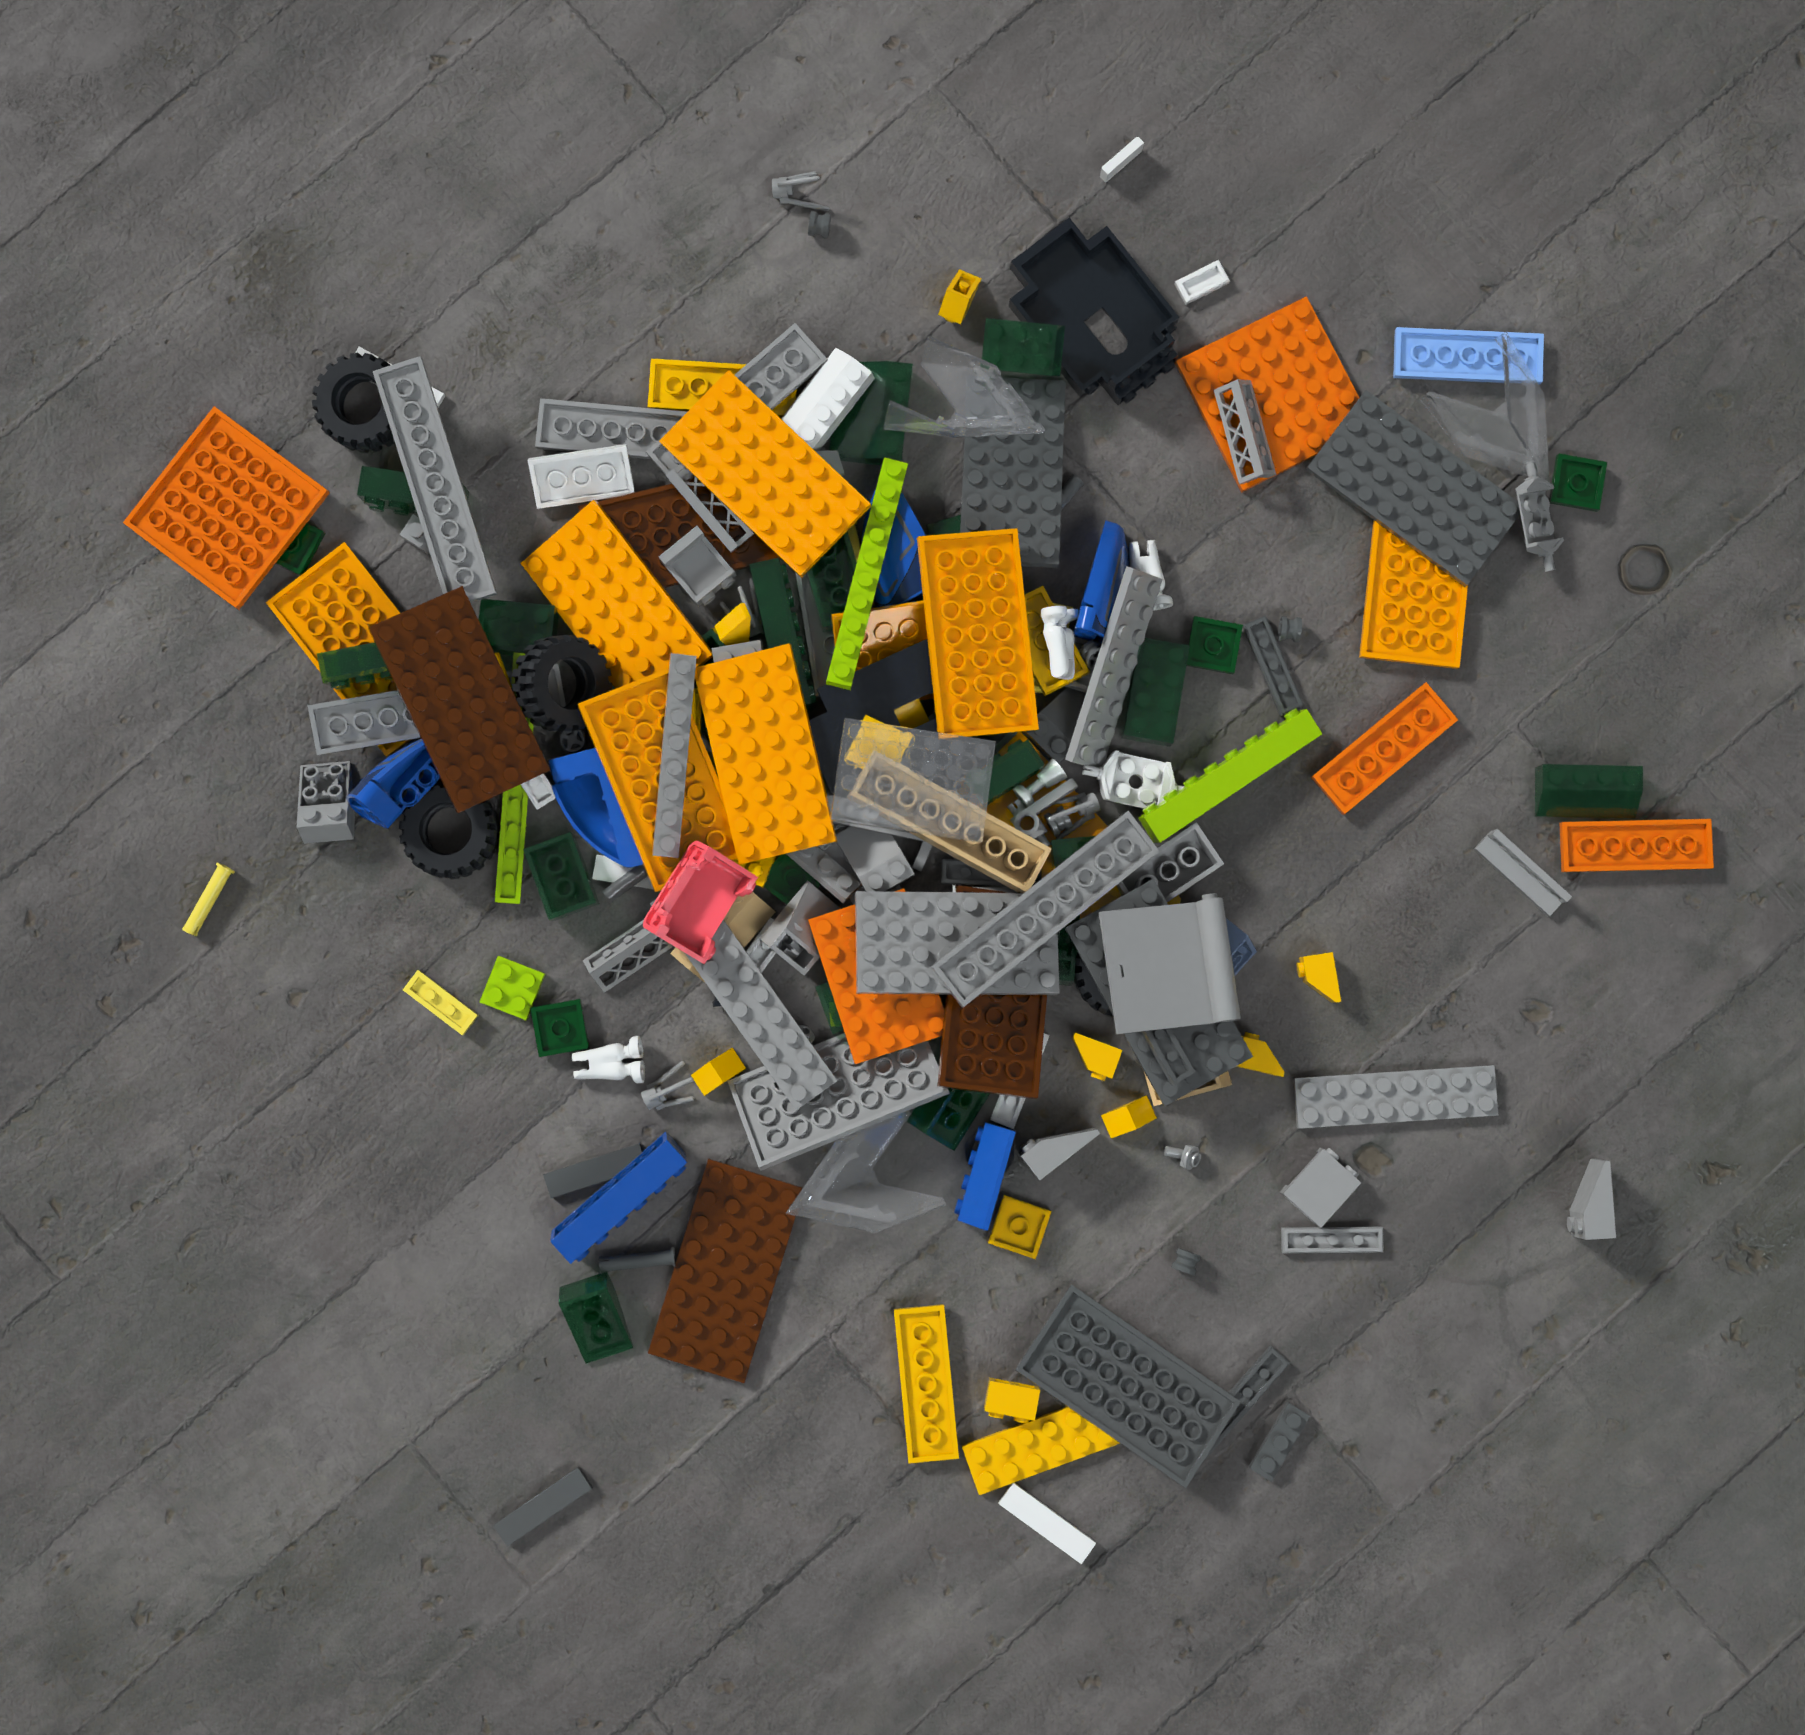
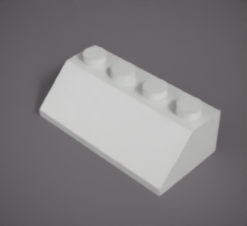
[781,348,875,451]

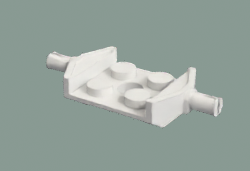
[1082,750,1185,809]

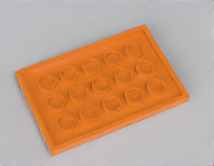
[808,888,944,1064]

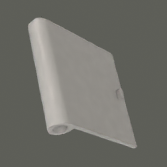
[1099,893,1241,1035]

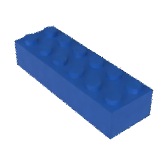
[550,1132,687,1264]

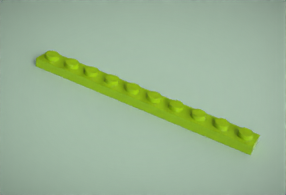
[826,457,908,690]
[495,652,534,904]

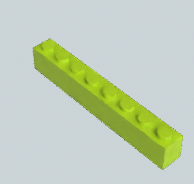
[1138,708,1322,843]

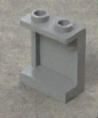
[659,526,737,607]
[1280,1148,1361,1228]

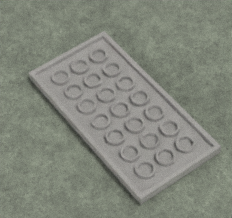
[855,891,1059,995]
[727,1033,950,1171]

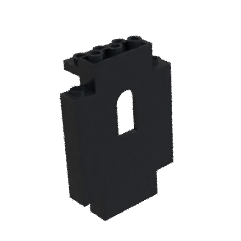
[1009,217,1179,406]
[809,639,981,794]

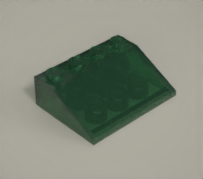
[829,361,913,465]

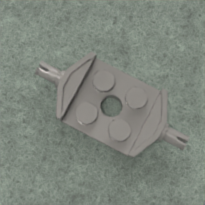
[1515,461,1564,572]

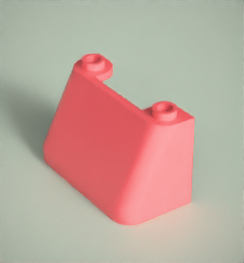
[643,841,758,965]

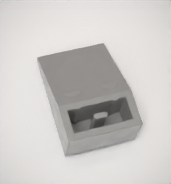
[297,761,355,844]
[759,880,841,976]

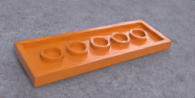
[1311,682,1458,815]
[1559,819,1714,872]

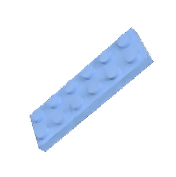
[1393,327,1544,385]

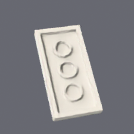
[528,444,635,509]

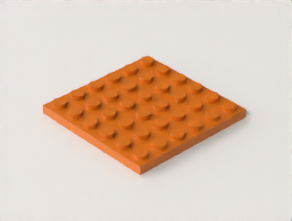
[1175,296,1360,493]
[123,406,330,610]

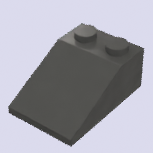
[1022,687,1086,764]

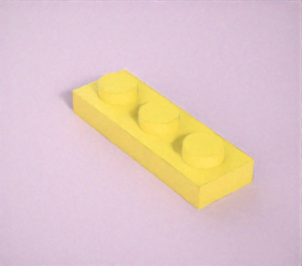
[403,970,479,1035]

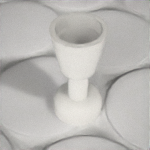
[1013,758,1067,808]

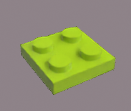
[480,956,546,1020]

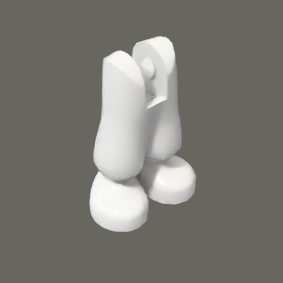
[1129,540,1173,611]
[1041,606,1079,680]
[572,1036,645,1083]

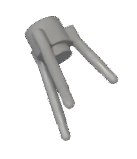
[772,171,830,211]
[720,577,764,638]
[1048,792,1101,841]
[641,1061,695,1110]

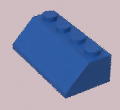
[954,1122,1016,1231]

